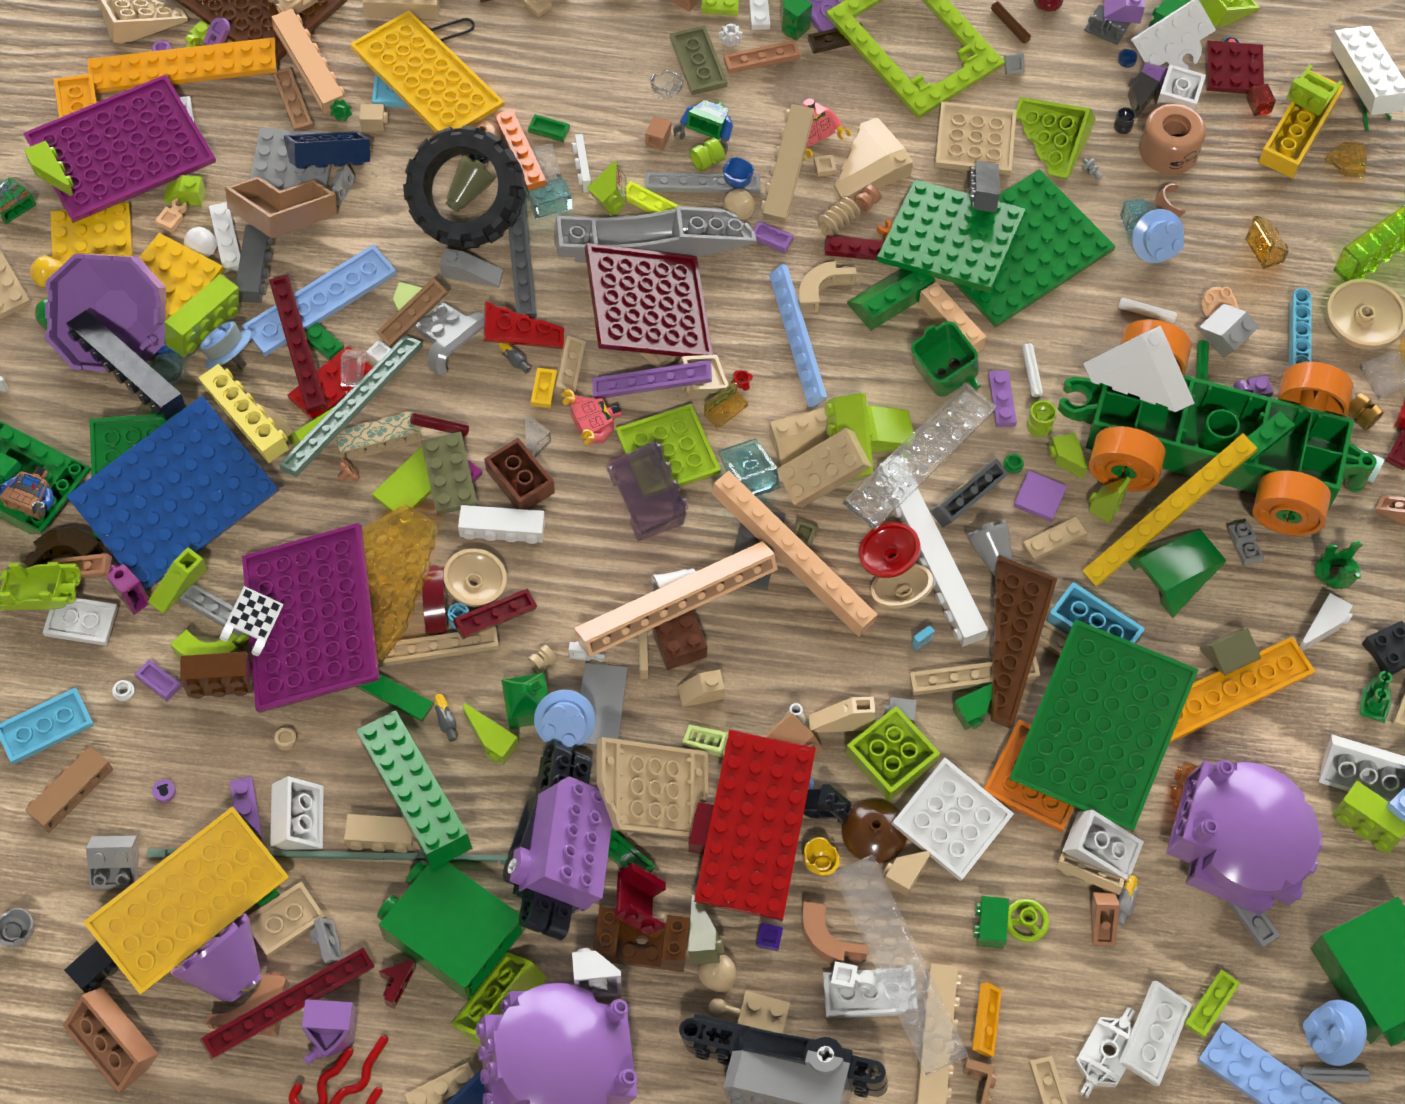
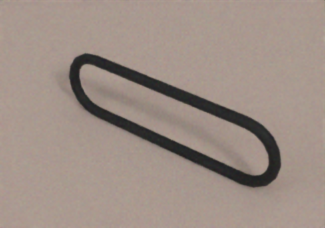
[430,18,475,41]

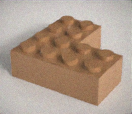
[225,176,337,238]

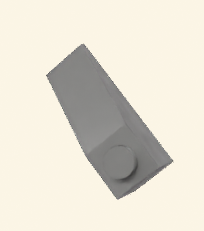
[440,248,504,288]

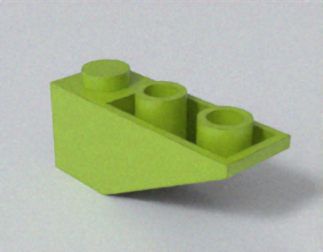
[24,141,74,196]
[148,547,208,615]

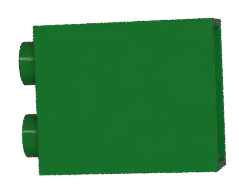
[377,860,525,1001]
[1310,897,1405,1047]

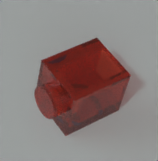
[1246,84,1276,116]

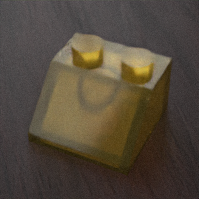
[1245,215,1289,269]

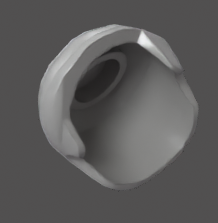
[0,908,34,947]

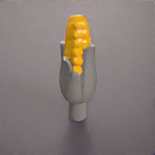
[1118,875,1139,926]

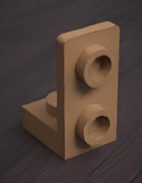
[963,1059,997,1104]

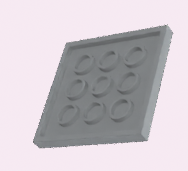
[250,128,332,191]

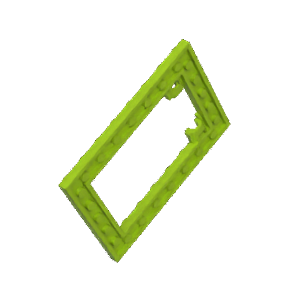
[826,0,1004,119]

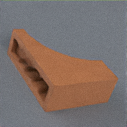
[206,972,289,1037]

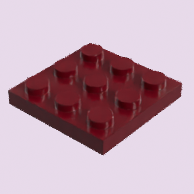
[1206,40,1264,95]

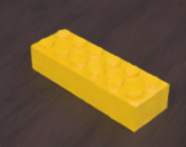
[1258,71,1345,179]

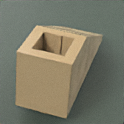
[809,696,875,733]

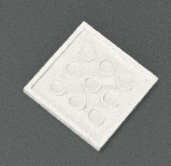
[891,758,1014,881]

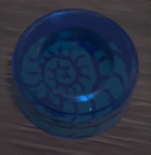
[1118,49,1137,68]

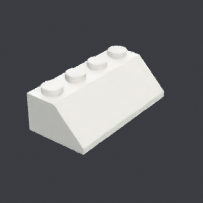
[1319,735,1405,802]

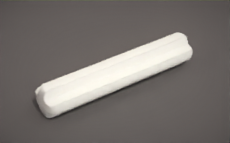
[1119,297,1177,324]
[1022,343,1043,398]

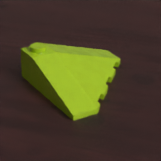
[1016,97,1096,179]

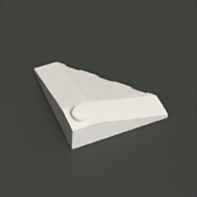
[1083,326,1195,412]

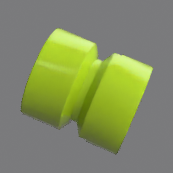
[689,137,725,172]
[1027,400,1057,437]

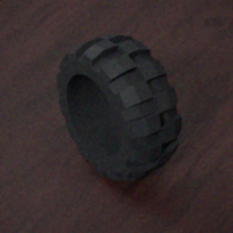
[403,125,526,249]

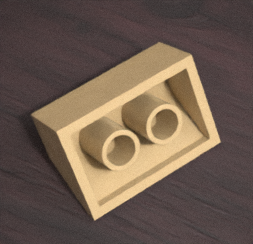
[769,408,829,466]

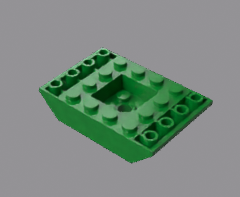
[0,421,91,534]

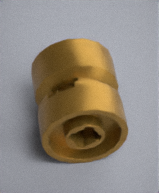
[1348,392,1384,431]

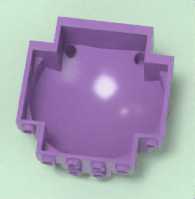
[1166,760,1323,915]
[476,983,637,1104]

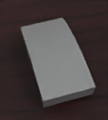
[1228,521,1264,566]

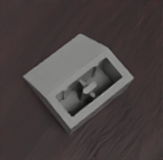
[86,835,139,889]

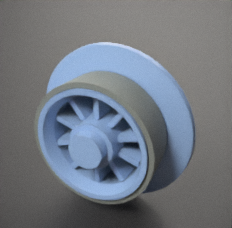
[199,321,252,369]

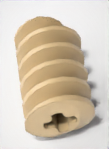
[817,197,860,237]

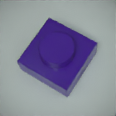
[756,923,783,951]

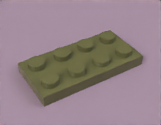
[670,25,728,95]
[421,431,478,515]

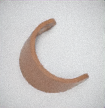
[1155,183,1185,216]

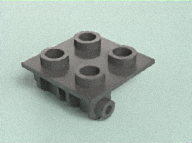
[1084,4,1131,45]

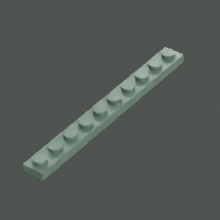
[279,335,422,477]

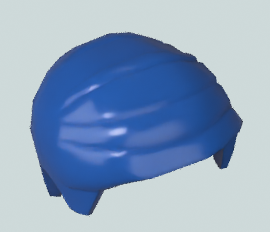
[723,157,754,188]

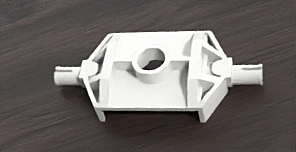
[1074,1007,1136,1098]

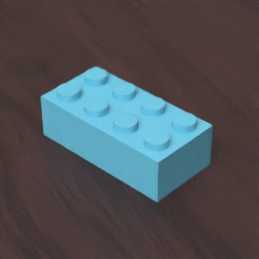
[1047,582,1145,644]

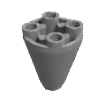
[967,520,1013,577]

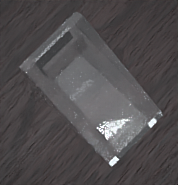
[341,349,367,387]
[525,415,551,457]

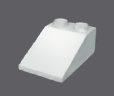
[1062,810,1144,881]

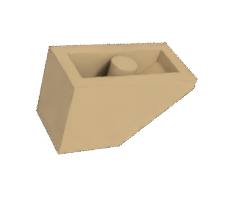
[678,670,725,707]
[883,851,931,896]

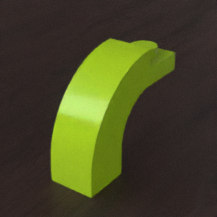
[170,630,249,659]

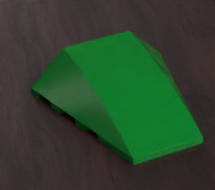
[1128,529,1227,618]

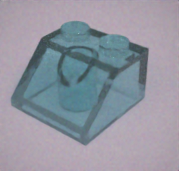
[524,177,572,219]

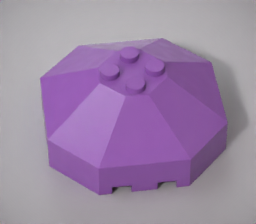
[45,253,166,372]

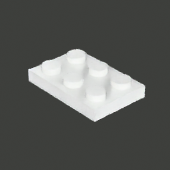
[43,598,118,646]

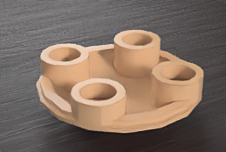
[1201,287,1239,318]

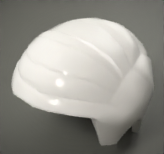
[184,227,217,258]

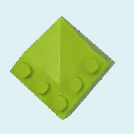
[846,706,940,802]

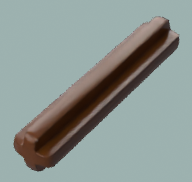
[991,1,1031,43]

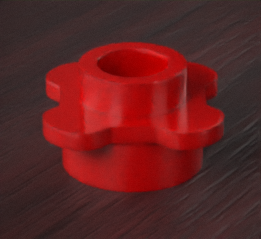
[731,370,753,391]

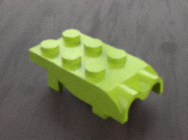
[0,562,81,610]

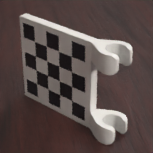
[219,586,283,656]

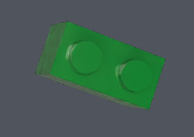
[973,896,1009,949]

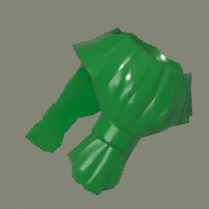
[1314,540,1363,589]

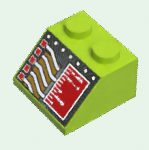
[587,161,627,217]

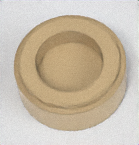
[274,727,297,750]

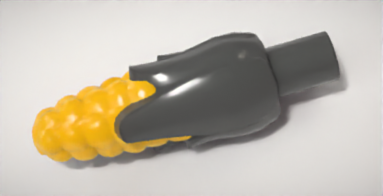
[498,343,531,374]
[435,694,457,742]

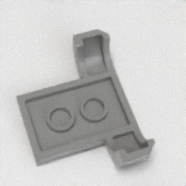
[414,303,484,375]

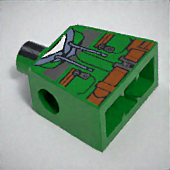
[0,178,36,225]

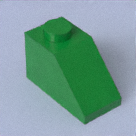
[953,683,992,730]

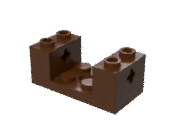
[593,906,690,972]

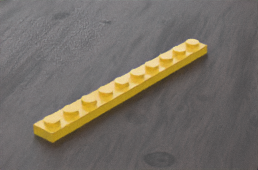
[1082,434,1258,587]

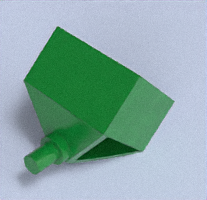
[501,673,548,729]

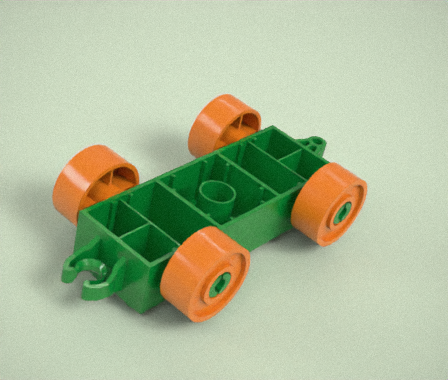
[1057,320,1377,536]

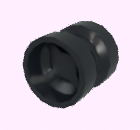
[1114,107,1136,134]

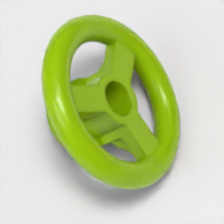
[1007,899,1049,943]

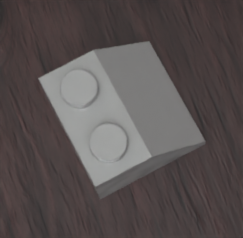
[1197,304,1260,358]

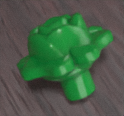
[330,99,352,121]

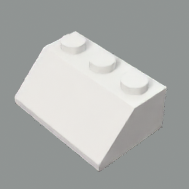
[270,776,324,851]
[572,948,622,998]

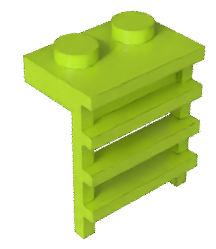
[1286,64,1343,116]

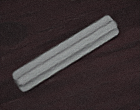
[1299,1067,1370,1082]

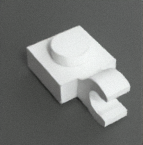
[568,641,607,662]

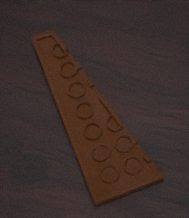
[991,556,1058,729]

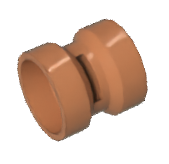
[854,185,881,212]

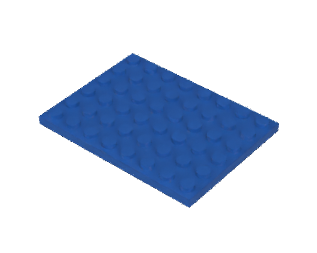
[67,396,279,592]

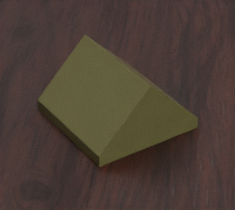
[1200,628,1261,676]

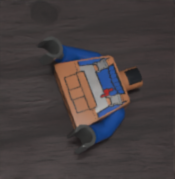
[0,467,54,520]

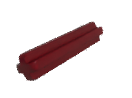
[410,413,469,437]

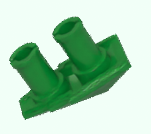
[1359,671,1393,723]

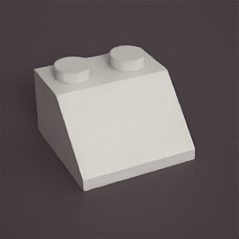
[1156,64,1206,110]

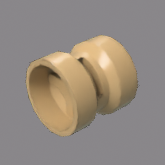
[528,645,558,674]

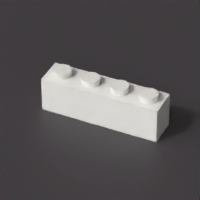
[458,505,545,544]

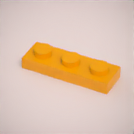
[972,983,1002,1057]

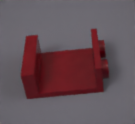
[615,863,666,936]

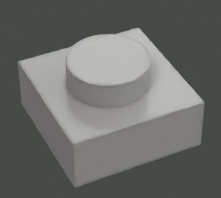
[1004,53,1025,75]

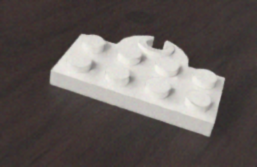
[1131,0,1216,69]

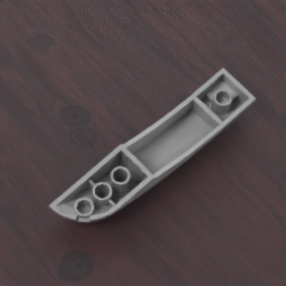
[554,206,757,263]

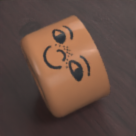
[1139,104,1206,174]

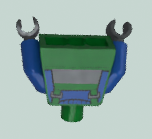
[673,100,733,155]

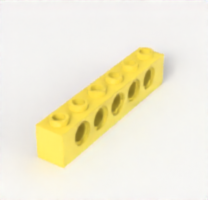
[198,364,289,463]

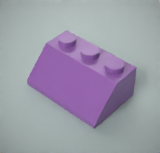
[1104,0,1145,24]

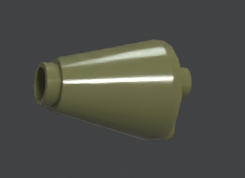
[445,156,496,212]

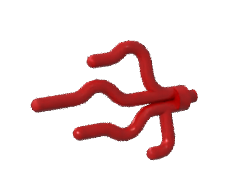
[288,1035,389,1104]

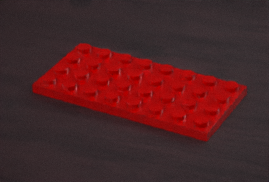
[694,729,816,921]

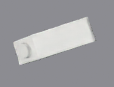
[1299,593,1353,651]

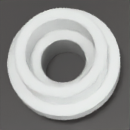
[112,680,135,702]

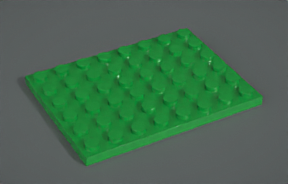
[954,169,1115,328]
[1009,619,1199,832]

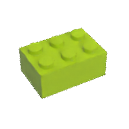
[1332,781,1405,855]

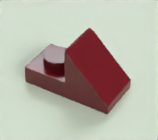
[379,960,416,1009]

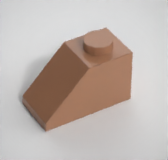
[1091,892,1120,946]

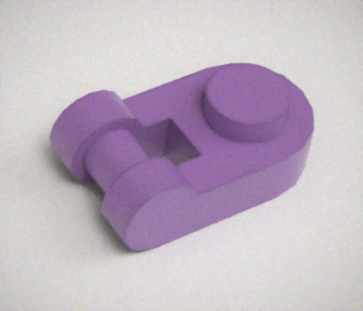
[203,18,230,45]

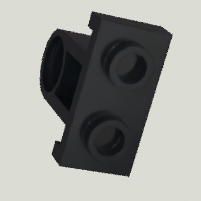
[803,784,852,823]

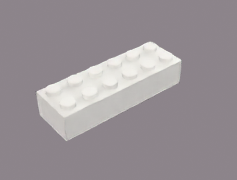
[1331,26,1405,115]

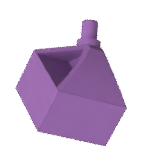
[302,1000,358,1065]

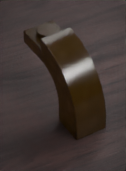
[23,529,104,568]

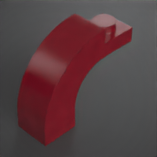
[422,565,447,634]

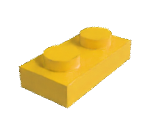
[531,368,557,409]

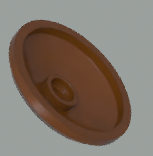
[841,799,907,864]

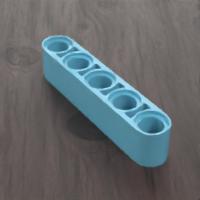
[1288,288,1311,367]

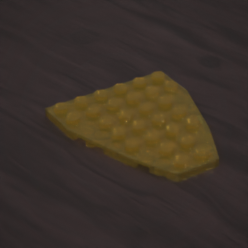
[362,504,439,664]

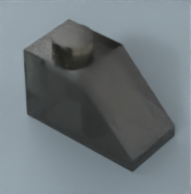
[1128,71,1160,118]

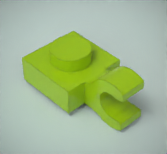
[184,20,210,47]

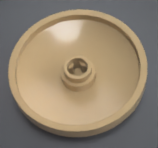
[1326,279,1405,350]

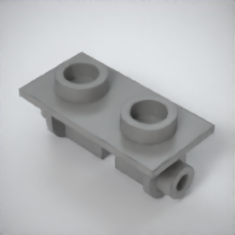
[328,165,356,207]

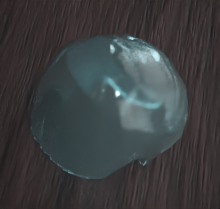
[151,352,185,385]

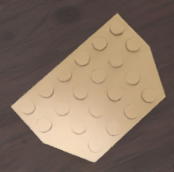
[597,737,708,838]

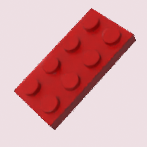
[287,346,373,420]

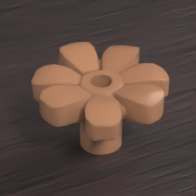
[337,458,360,482]

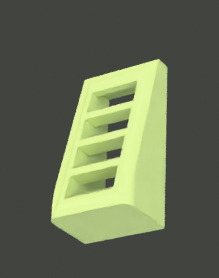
[682,724,728,758]

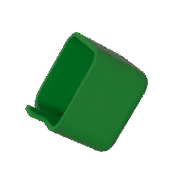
[911,322,979,397]

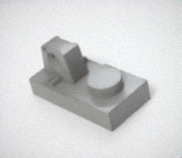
[309,918,344,965]

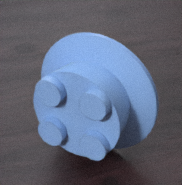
[1132,209,1184,263]
[534,690,595,749]
[1303,1000,1367,1066]

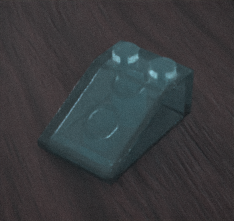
[718,438,780,496]

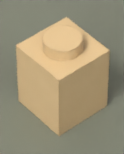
[359,104,388,131]

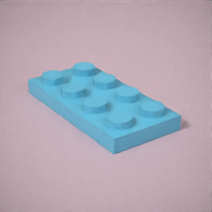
[0,687,94,765]

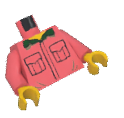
[803,99,851,160]
[561,389,622,446]

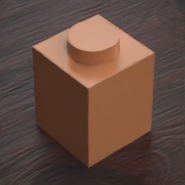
[645,116,671,150]

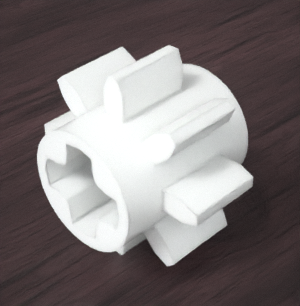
[719,23,742,47]

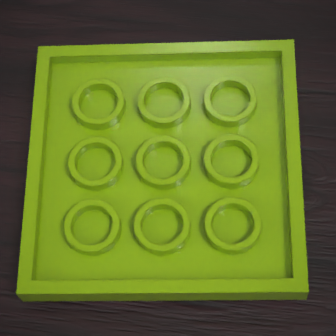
[615,403,721,499]

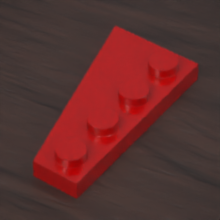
[484,301,564,349]

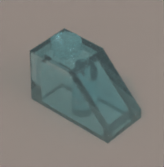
[1120,199,1158,231]

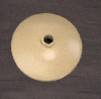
[443,548,507,607]
[871,564,934,609]

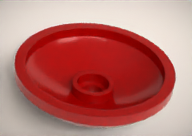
[859,522,921,578]

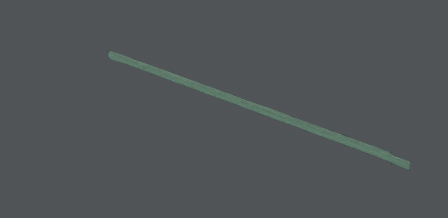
[146,848,508,865]

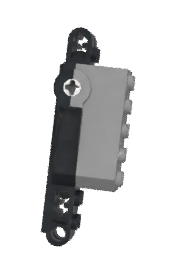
[679,1014,888,1104]

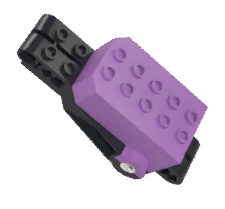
[503,742,612,941]

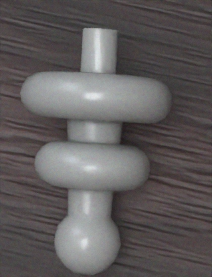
[1082,158,1102,180]

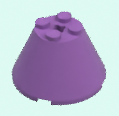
[170,913,261,1002]

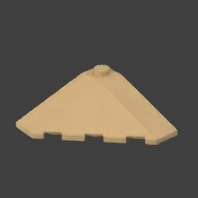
[97,0,188,44]
[834,117,913,199]

